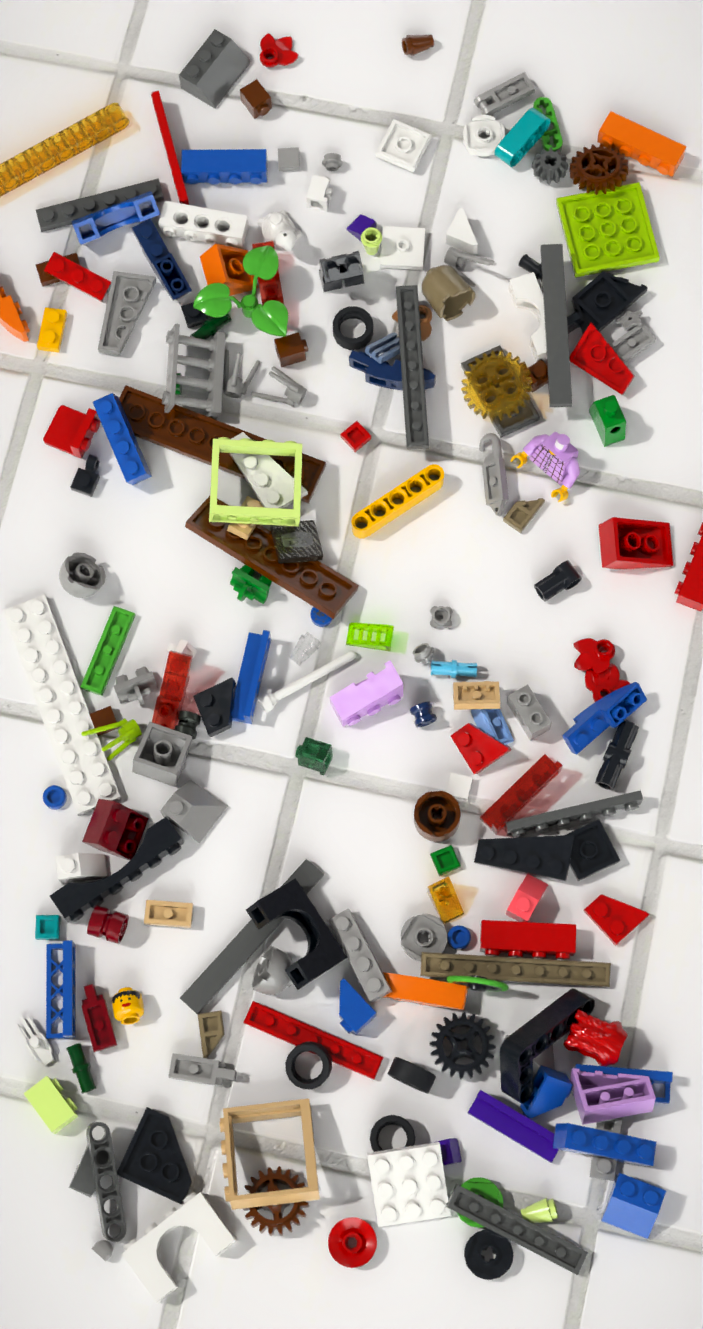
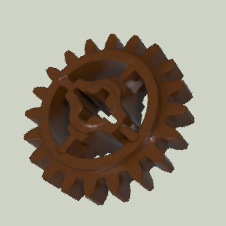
[570,144,629,195]
[243,1166,309,1236]

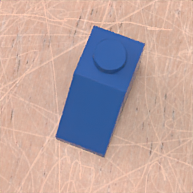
[339,978,377,1035]
[520,1065,573,1119]

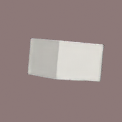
[446,208,478,255]

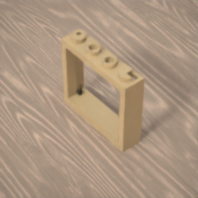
[219,1098,320,1210]

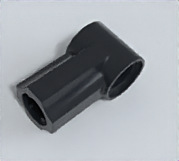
[534,560,582,602]

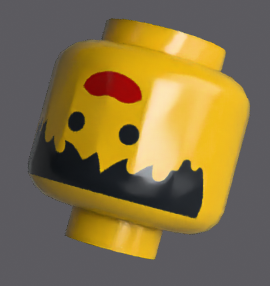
[112,987,144,1025]

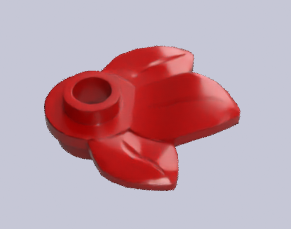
[260,33,299,67]
[573,638,615,675]
[585,663,630,702]

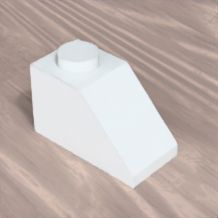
[55,853,108,884]

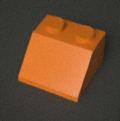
[200,244,258,296]

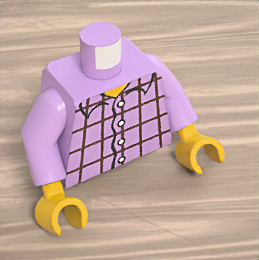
[511,432,580,502]

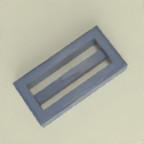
[365,332,400,364]

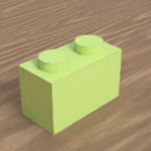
[24,1076,78,1134]

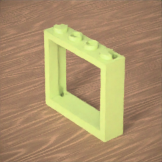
[209,437,302,527]

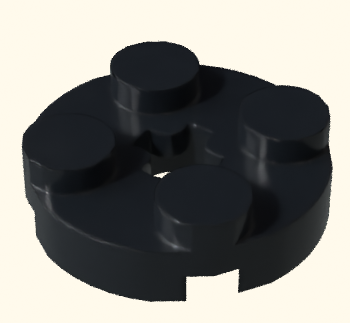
[464,1229,513,1280]

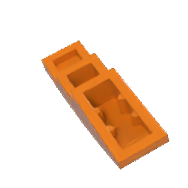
[383,972,468,1010]

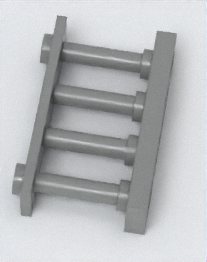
[162,324,226,420]

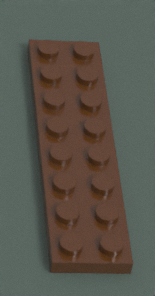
[185,496,359,619]

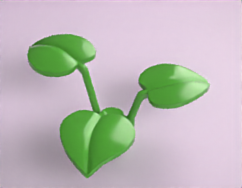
[193,245,288,336]

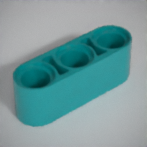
[494,107,551,167]

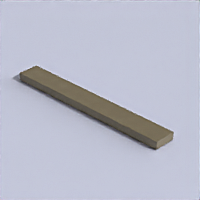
[420,952,611,987]

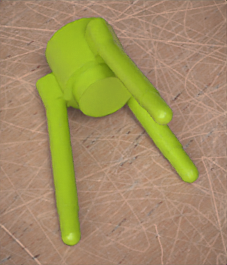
[81,718,142,761]

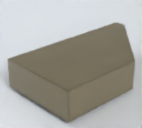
[503,498,545,533]
[198,1011,225,1058]

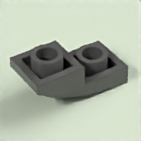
[69,1144,108,1197]

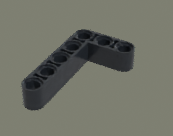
[500,988,595,1104]

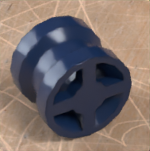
[410,702,437,728]

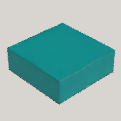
[35,915,61,940]

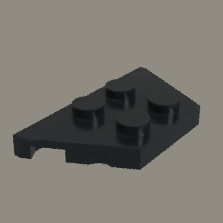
[572,271,648,334]

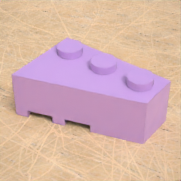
[330,660,403,726]
[570,1068,656,1125]

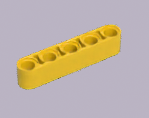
[351,464,444,539]

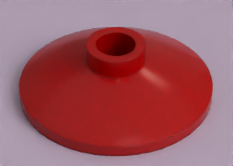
[328,1217,377,1268]

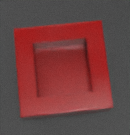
[340,421,372,452]

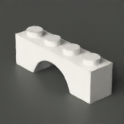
[508,272,547,363]

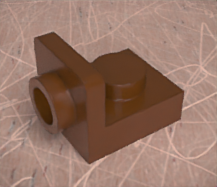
[519,359,548,393]

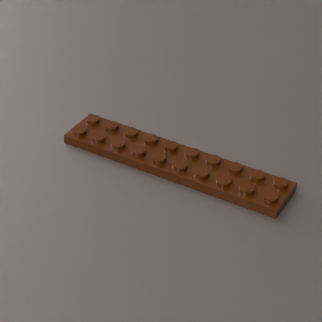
[119,385,326,503]

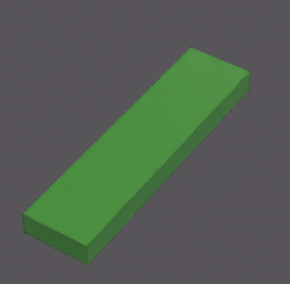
[80,606,136,696]

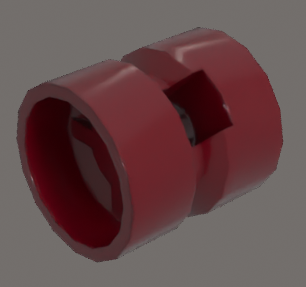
[87,905,129,944]

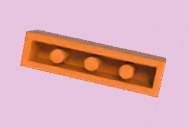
[597,111,686,177]

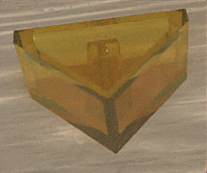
[427,876,464,924]

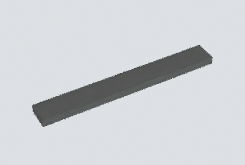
[540,244,572,407]
[396,285,429,450]
[180,859,324,1015]

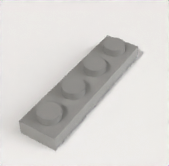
[328,909,392,1003]

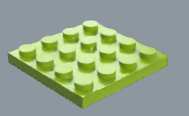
[556,182,660,278]

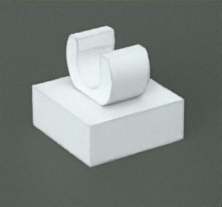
[167,639,197,670]

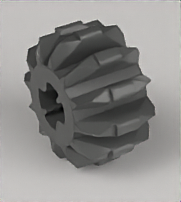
[532,147,568,185]

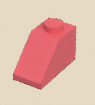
[506,874,548,922]

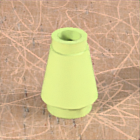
[361,227,382,255]
[521,1197,558,1223]

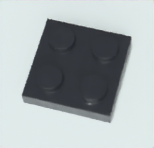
[566,819,620,881]

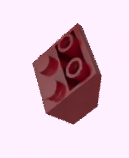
[82,799,149,861]

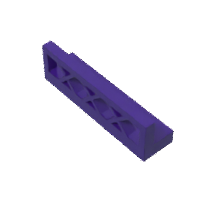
[468,1090,559,1163]

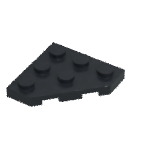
[117,1107,193,1205]

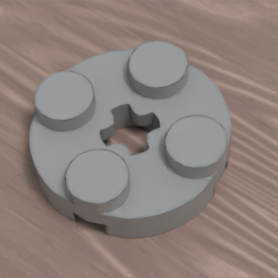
[401,914,447,962]

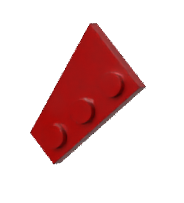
[569,323,635,395]

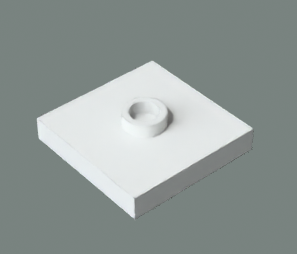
[376,119,432,173]
[380,226,425,270]

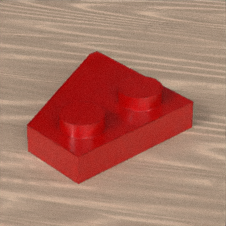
[451,723,512,774]
[584,894,649,946]

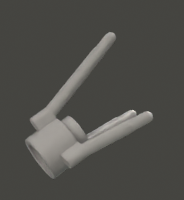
[444,247,494,287]
[223,349,260,398]
[251,366,307,406]

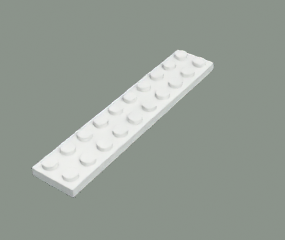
[3,594,121,816]

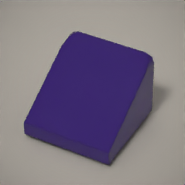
[346,214,376,242]
[432,1138,462,1166]

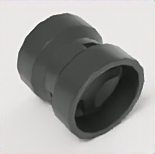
[174,710,201,740]

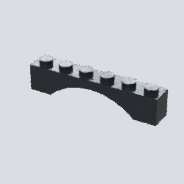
[50,817,184,922]

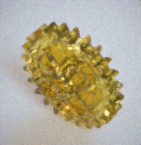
[461,350,533,421]

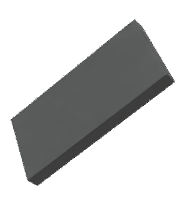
[461,345,540,438]

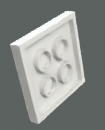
[367,1142,451,1227]

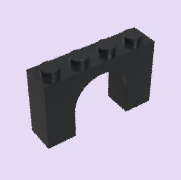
[246,878,347,990]

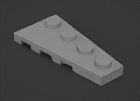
[98,271,157,355]

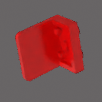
[43,405,101,459]

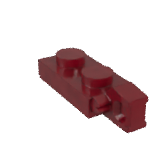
[82,984,117,1052]

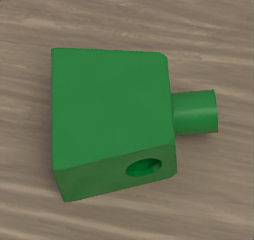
[589,395,626,447]

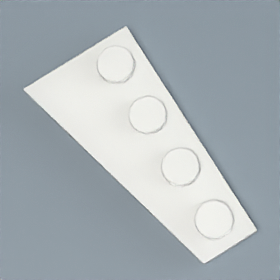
[230,432,308,509]

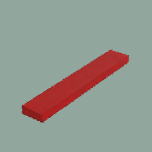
[151,91,189,205]
[243,1001,383,1080]

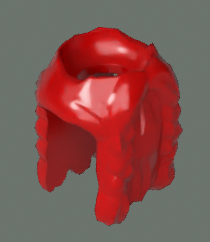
[563,1010,628,1067]

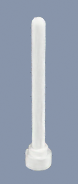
[257,651,356,713]

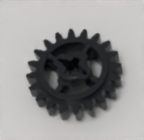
[429,1012,496,1080]

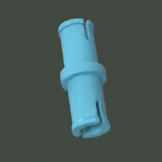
[431,660,477,678]

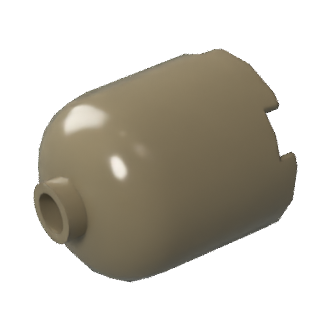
[422,265,475,321]

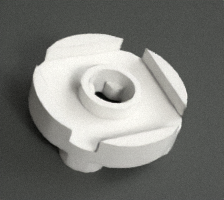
[463,115,505,156]

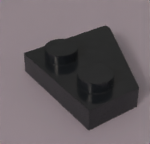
[193,678,236,737]

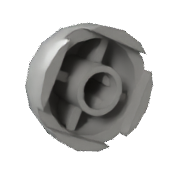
[59,552,106,598]
[252,946,293,995]

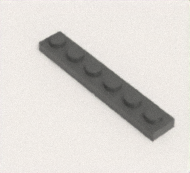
[36,178,164,232]
[504,790,643,837]
[446,1184,588,1275]

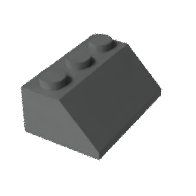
[179,29,251,108]

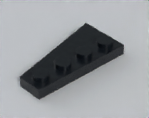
[474,835,575,882]

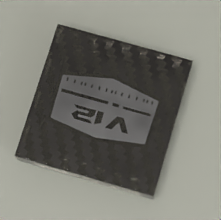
[270,520,323,564]

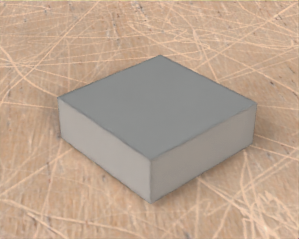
[278,147,300,171]

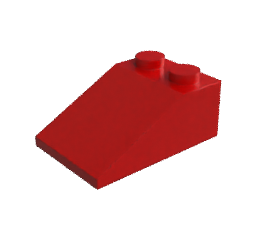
[599,517,673,569]

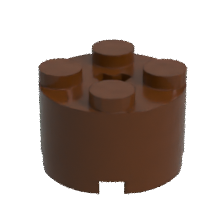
[414,791,461,843]

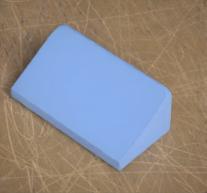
[471,709,514,745]

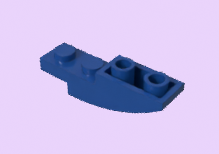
[562,682,647,755]

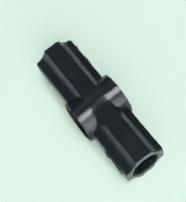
[595,720,639,790]

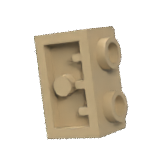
[453,681,500,710]

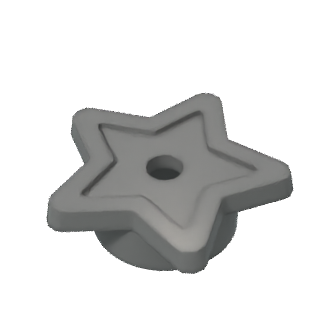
[616,309,643,331]

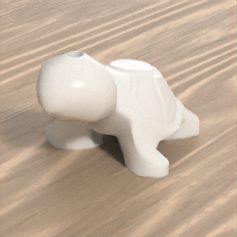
[258,210,301,251]

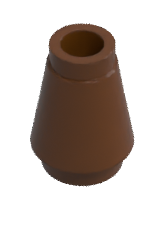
[402,34,434,56]

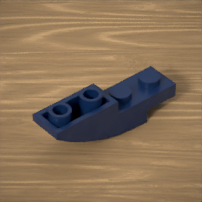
[132,218,192,301]
[349,350,436,390]

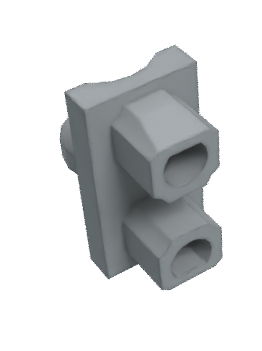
[114,666,159,705]

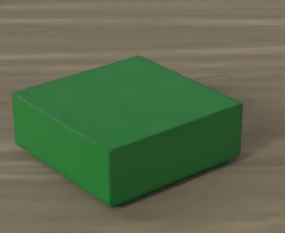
[430,845,461,876]

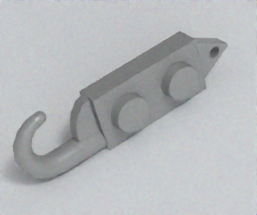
[479,433,509,517]

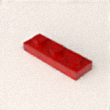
[44,252,111,302]

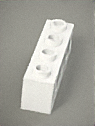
[159,200,249,248]

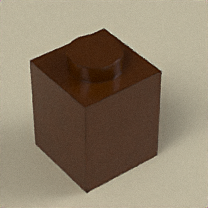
[240,79,272,119]
[274,332,309,367]

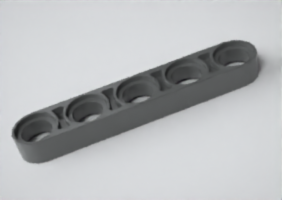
[86,1122,126,1242]

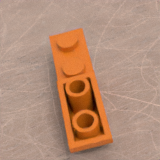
[0,287,30,342]

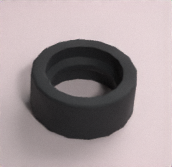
[333,306,373,350]
[285,1042,332,1089]
[388,1057,436,1094]
[370,1115,416,1152]

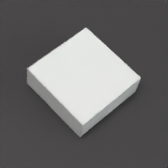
[446,772,473,801]

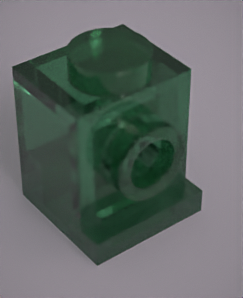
[295,737,333,776]

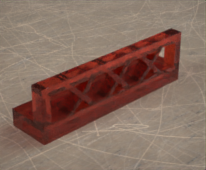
[480,754,563,835]

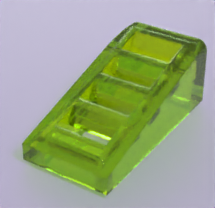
[346,623,394,651]

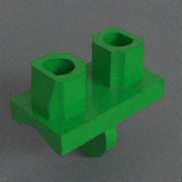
[230,565,272,604]

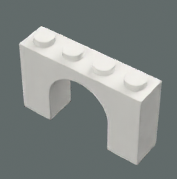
[122,1192,237,1303]

